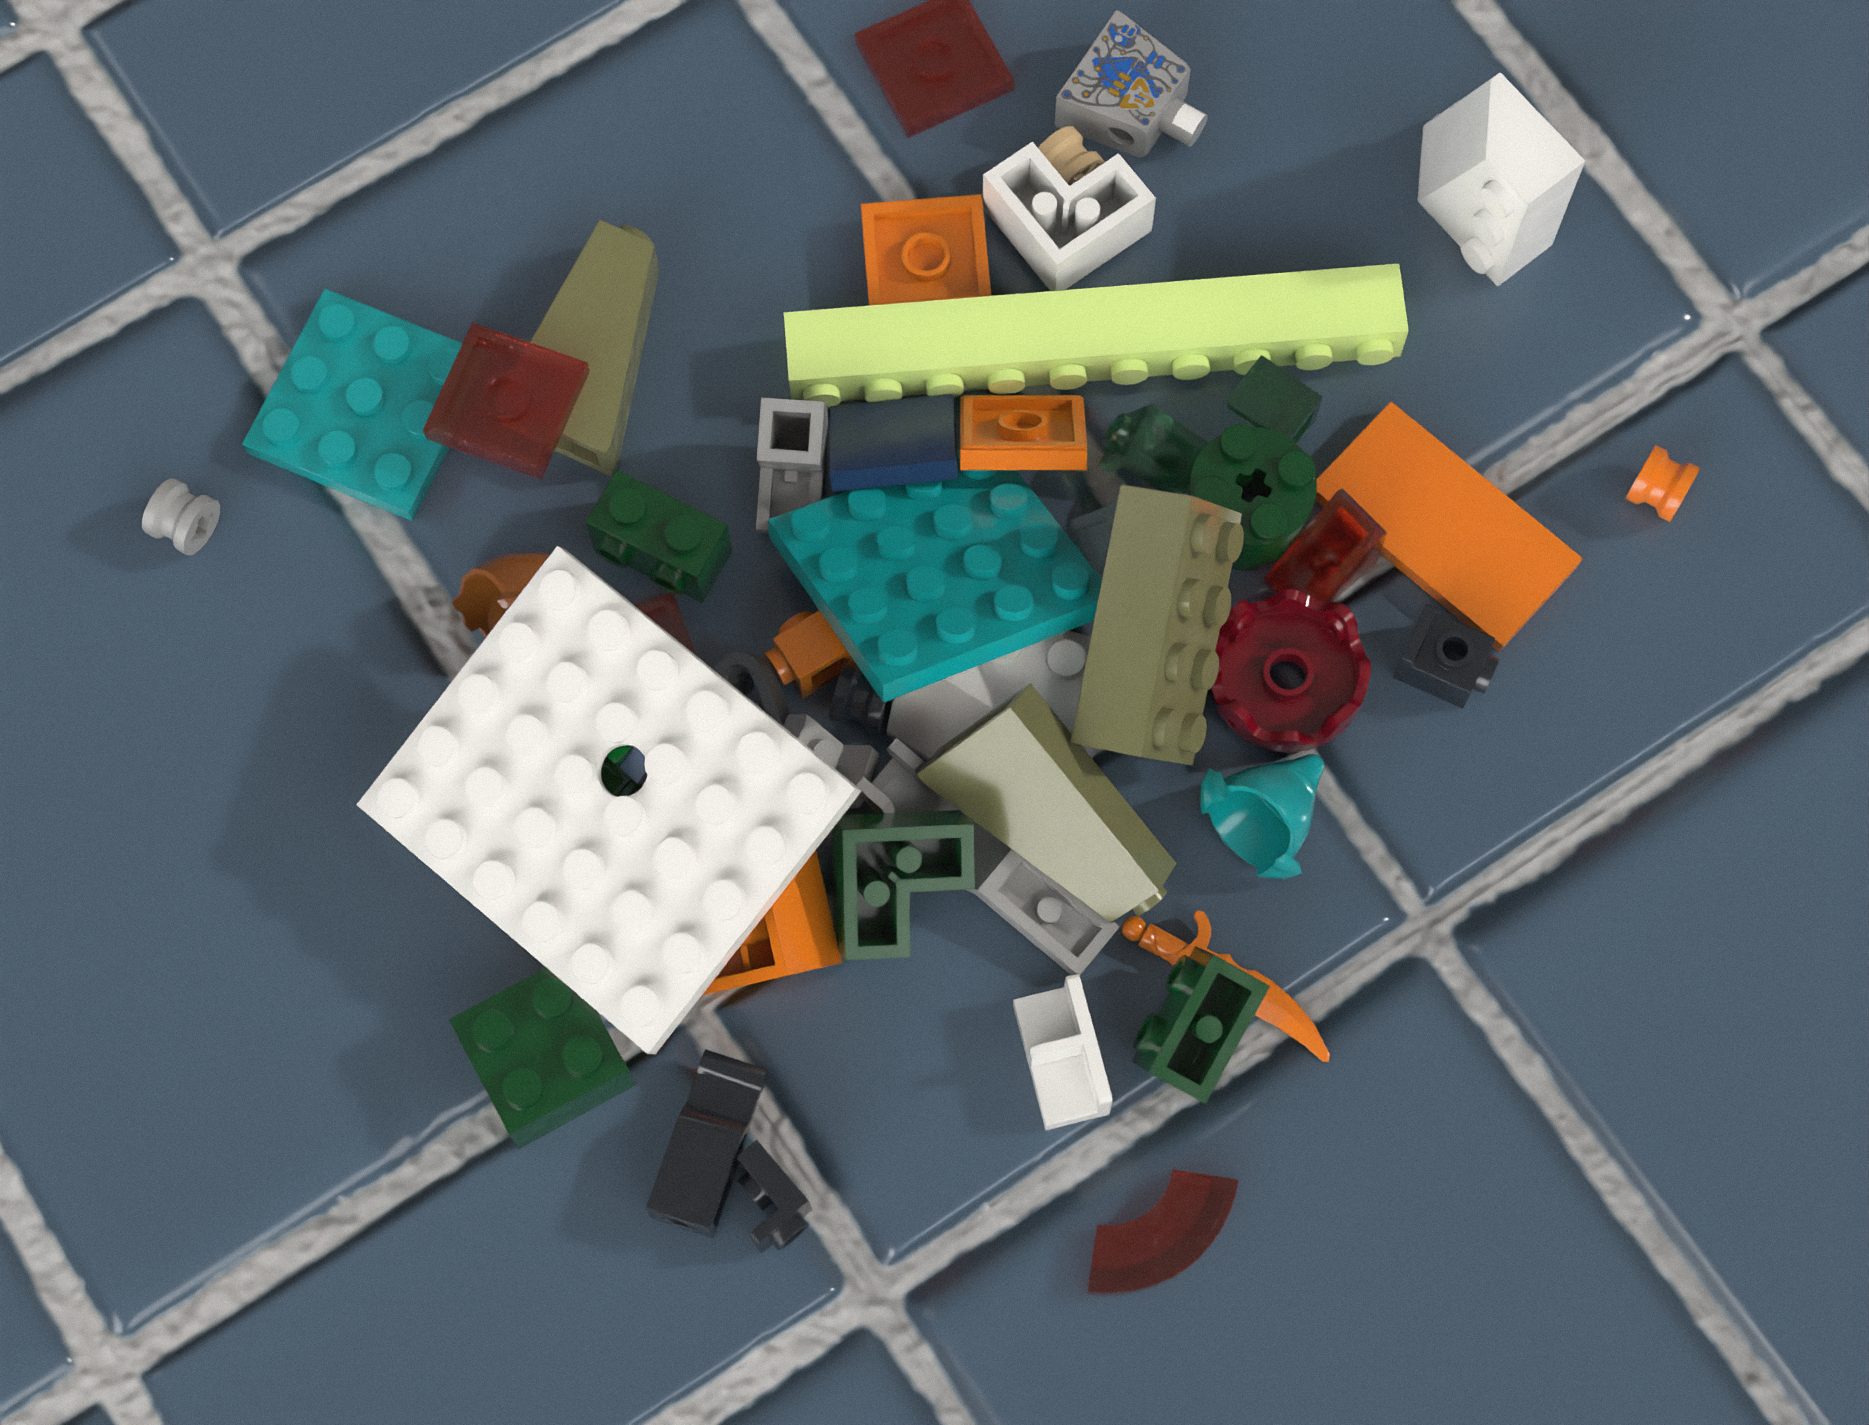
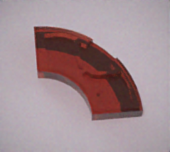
[1087,1169,1239,1296]

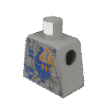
[1055,10,1208,158]

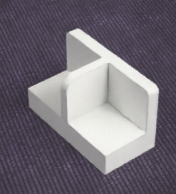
[1013,974,1113,1130]

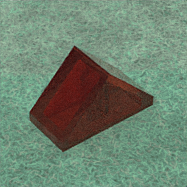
[1264,488,1387,603]

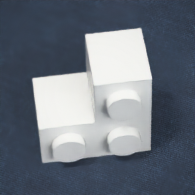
[983,142,1156,291]

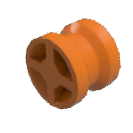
[1625,445,1701,522]

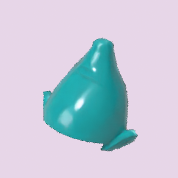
[1200,754,1324,880]

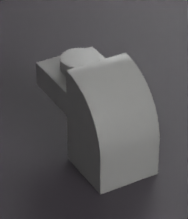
[756,397,828,533]

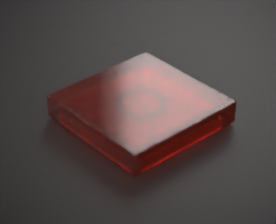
[855,0,1015,138]
[423,322,590,480]

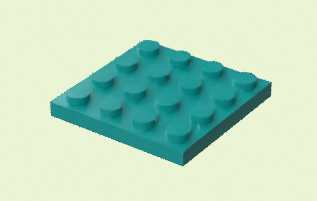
[768,449,1102,703]

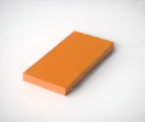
[1315,401,1583,652]

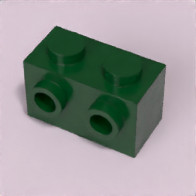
[586,470,732,603]
[1132,946,1270,1104]

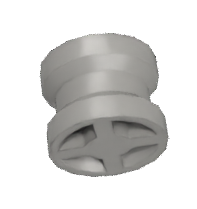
[142,478,220,555]

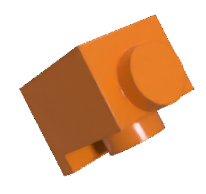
[764,611,853,698]

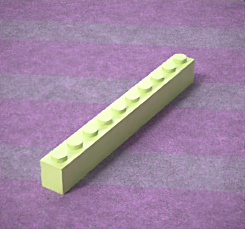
[784,264,1409,409]

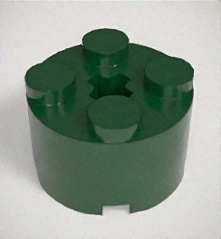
[1187,424,1317,571]

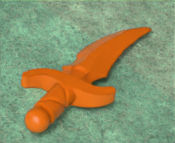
[1121,910,1330,1062]

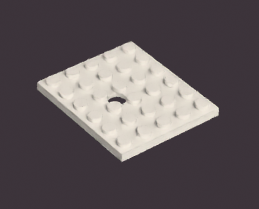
[357,546,862,1054]

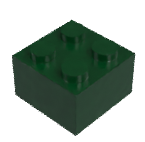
[449,967,636,1149]

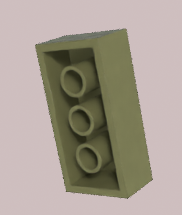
[1070,485,1244,766]

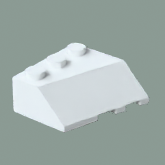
[1418,72,1585,286]
[887,631,1091,760]

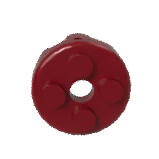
[1210,589,1371,753]

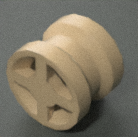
[1038,126,1105,186]

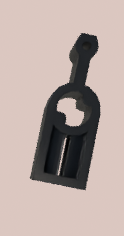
[646,1049,769,1239]

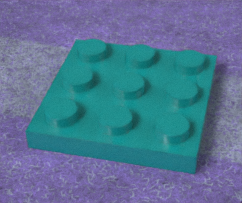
[242,288,493,521]

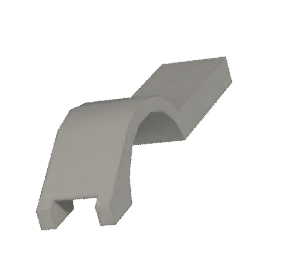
[856,738,1120,976]

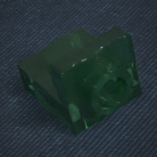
[1099,404,1209,495]

